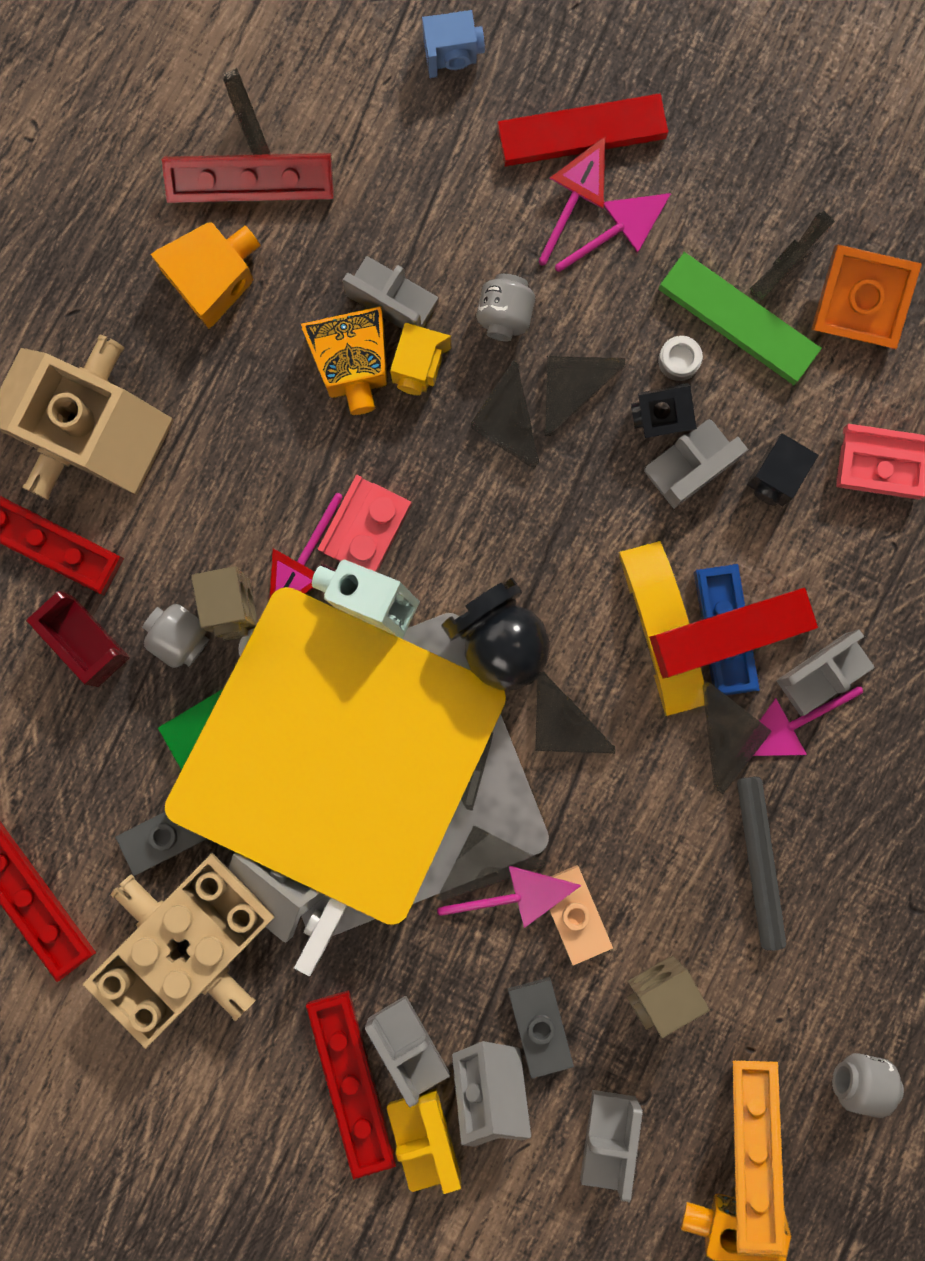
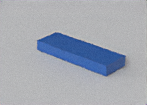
[694,564,760,697]

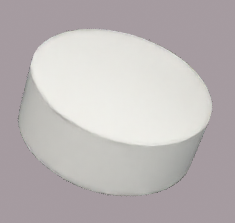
[658,336,703,381]

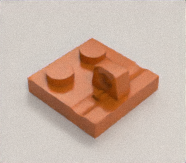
[811,245,922,349]

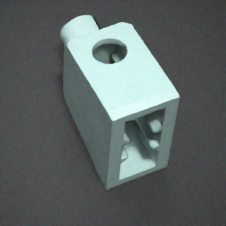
[312,560,420,639]

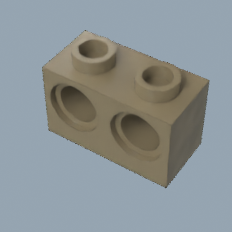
[191,566,258,641]
[627,955,710,1038]

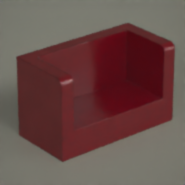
[26,591,130,687]

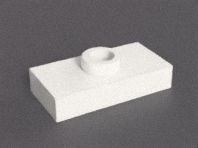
[294,898,348,977]

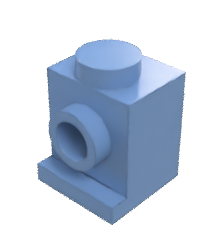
[422,10,485,78]

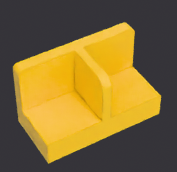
[387,1088,461,1194]

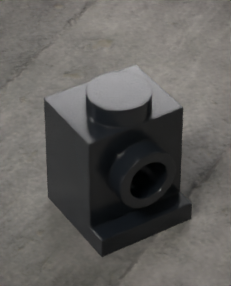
[631,383,697,438]

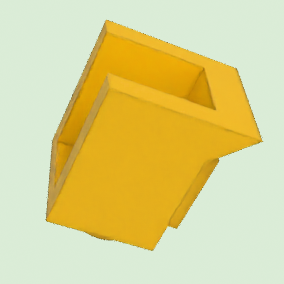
[390,323,452,395]

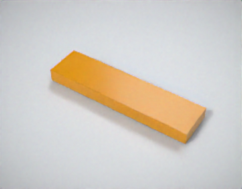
[733,1061,786,1258]

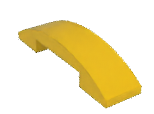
[618,541,708,716]

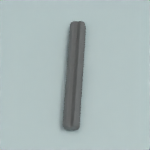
[737,776,787,951]

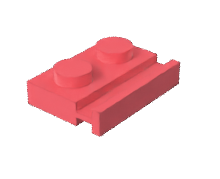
[836,424,925,500]
[317,474,412,572]

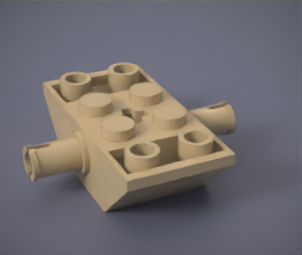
[0,335,174,500]
[82,853,274,1049]

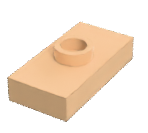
[549,865,613,966]

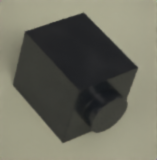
[746,433,819,507]

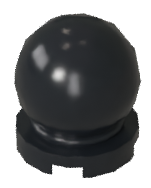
[441,577,550,690]

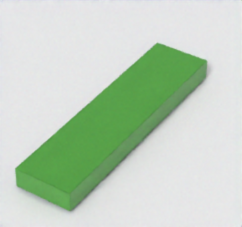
[658,252,822,385]

